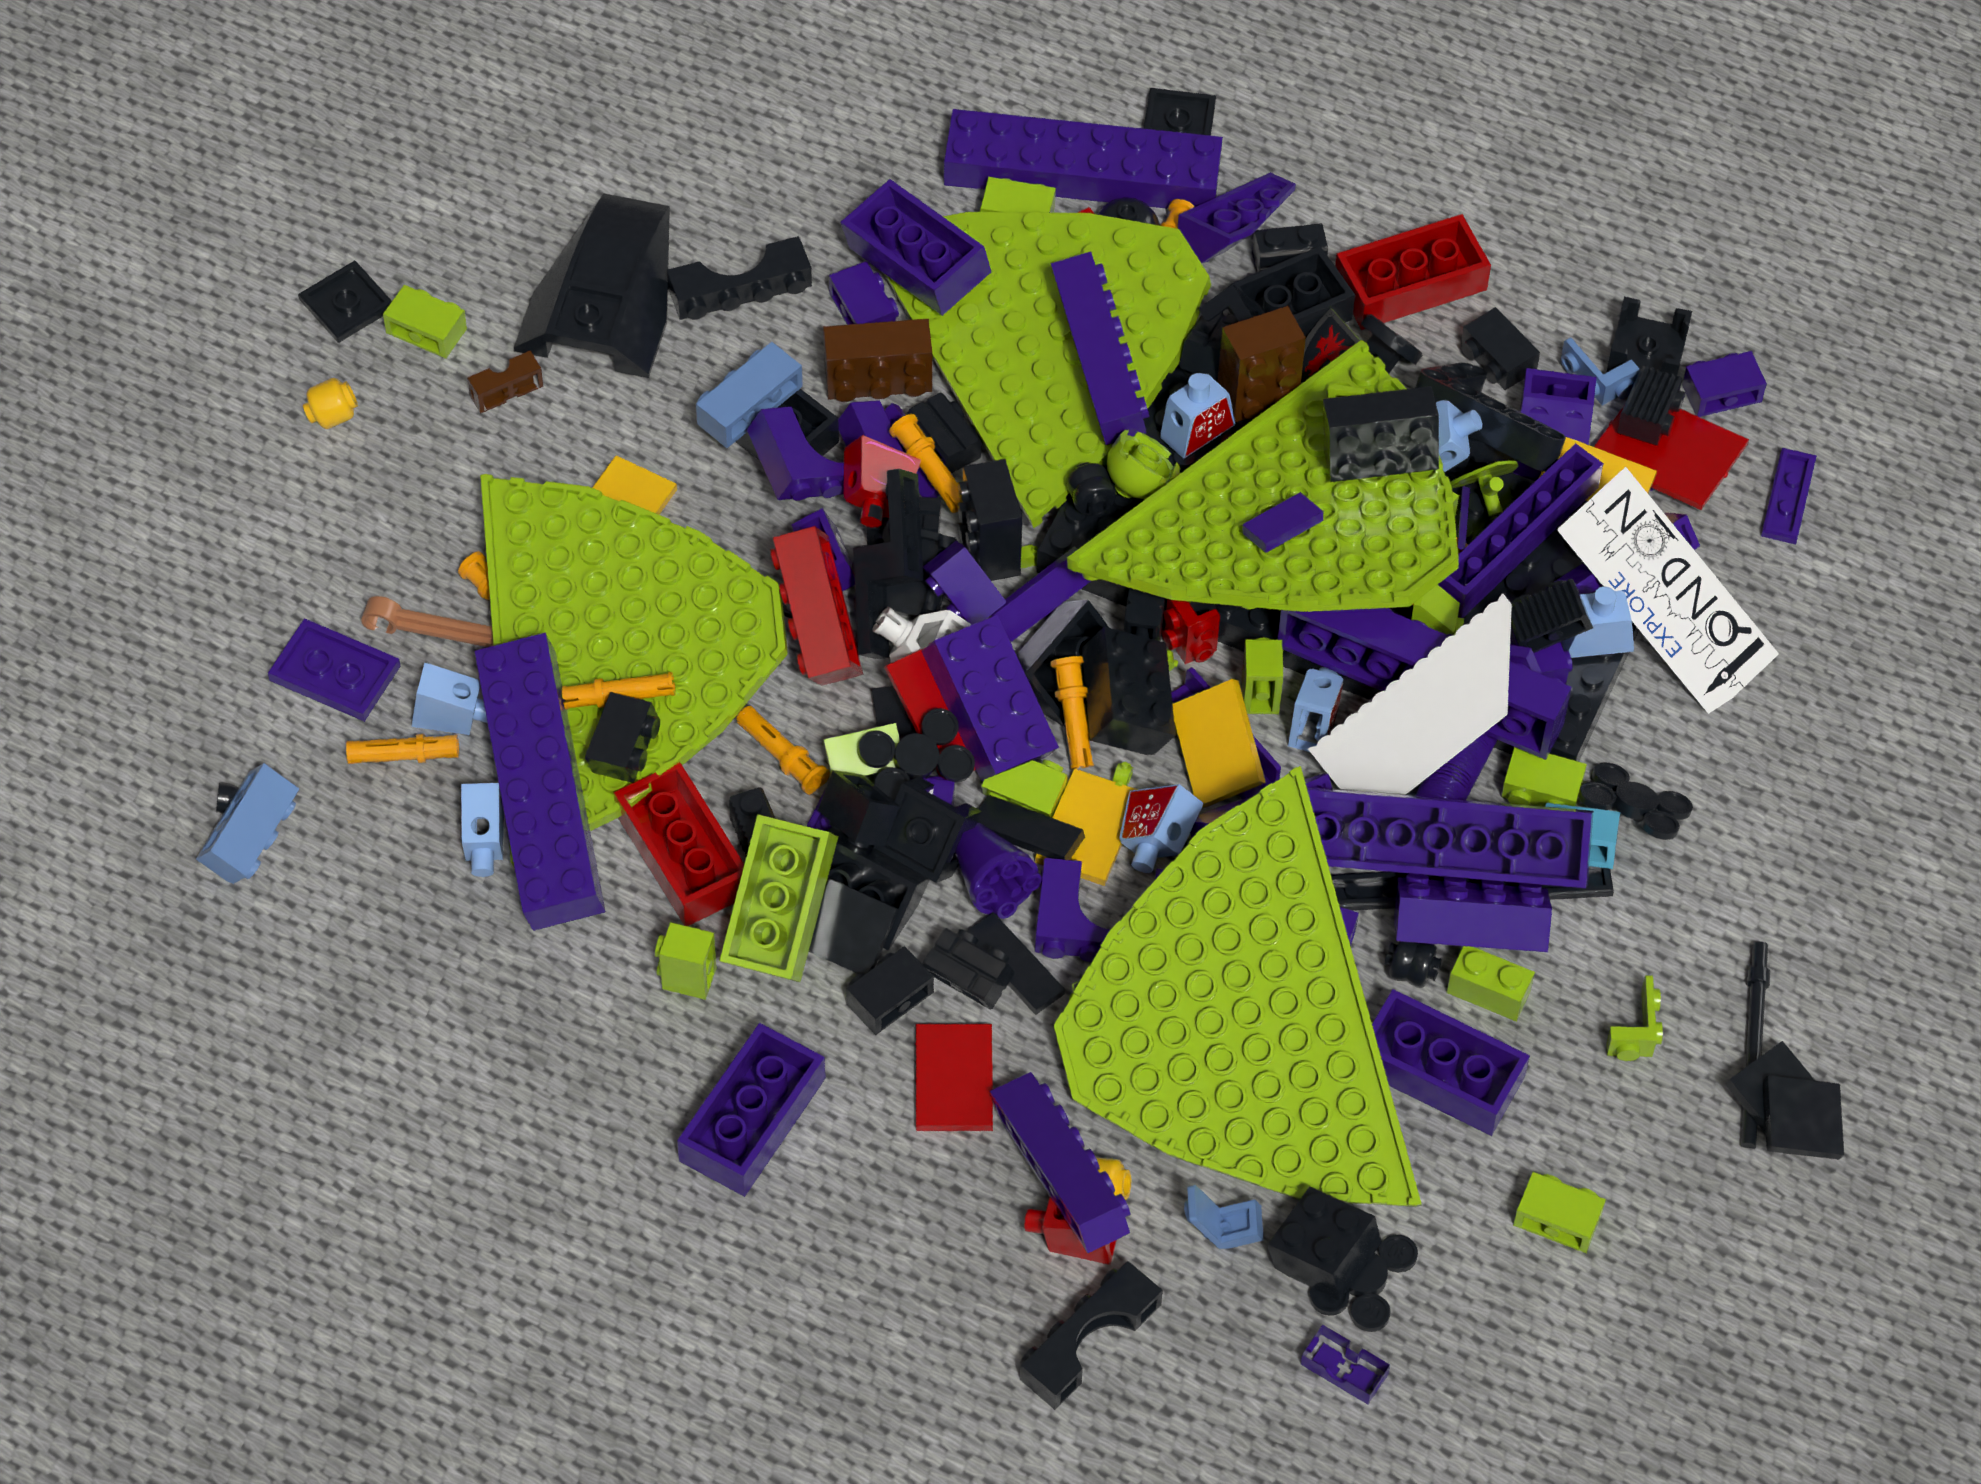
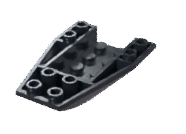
[514,193,670,378]

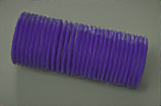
[1415,734,1497,800]

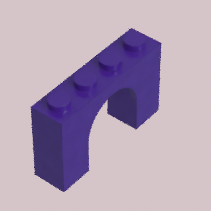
[747,400,903,501]
[1035,858,1164,962]

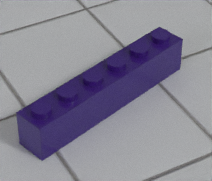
[1051,251,1150,445]
[1438,443,1604,618]
[990,1072,1131,1253]

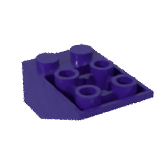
[1513,368,1597,481]

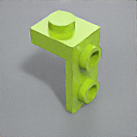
[1606,975,1663,1061]

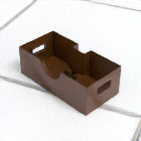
[467,350,543,414]

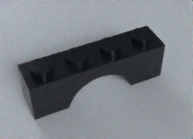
[667,236,812,320]
[1020,1261,1163,1410]

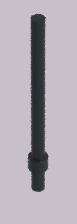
[1741,941,1771,1149]

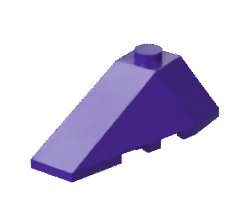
[1178,172,1296,263]

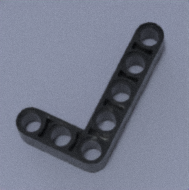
[1415,363,1566,472]

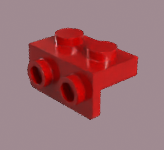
[1162,599,1220,664]

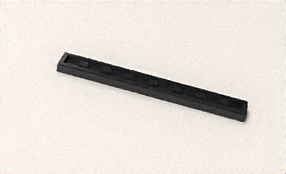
[1331,866,1614,911]

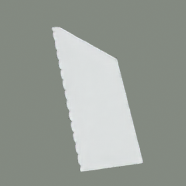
[1308,594,1512,795]

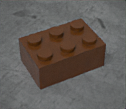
[1218,306,1306,422]
[823,319,932,402]

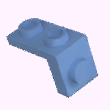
[1561,337,1640,405]
[1184,1185,1264,1249]

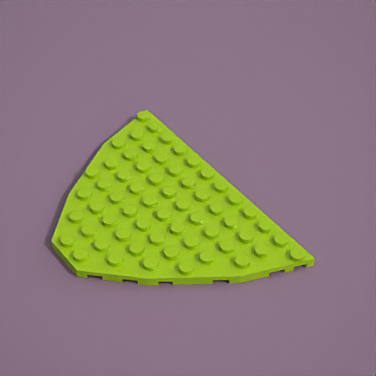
[882,211,1211,528]
[1067,340,1459,612]
[480,474,788,866]
[1054,766,1422,1207]

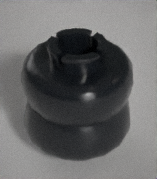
[1066,462,1117,516]
[1384,941,1442,988]

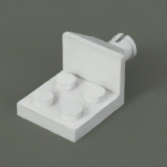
[872,607,971,663]

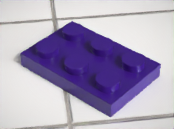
[268,618,401,722]

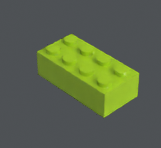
[719,815,838,983]

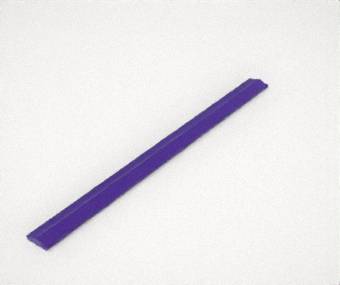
[1457,486,1470,550]

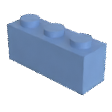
[696,342,803,448]
[196,763,299,884]

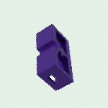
[1301,1325,1390,1405]

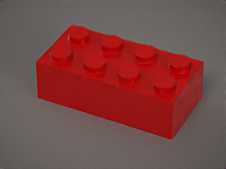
[1335,214,1491,330]
[770,526,864,686]
[614,762,744,926]

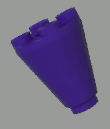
[955,823,1042,919]

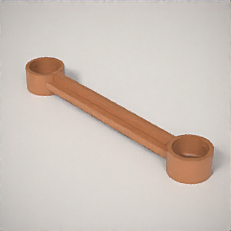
[361,596,494,647]

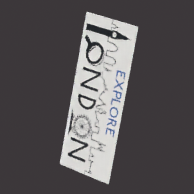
[1557,467,1778,714]

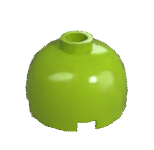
[1107,430,1180,499]

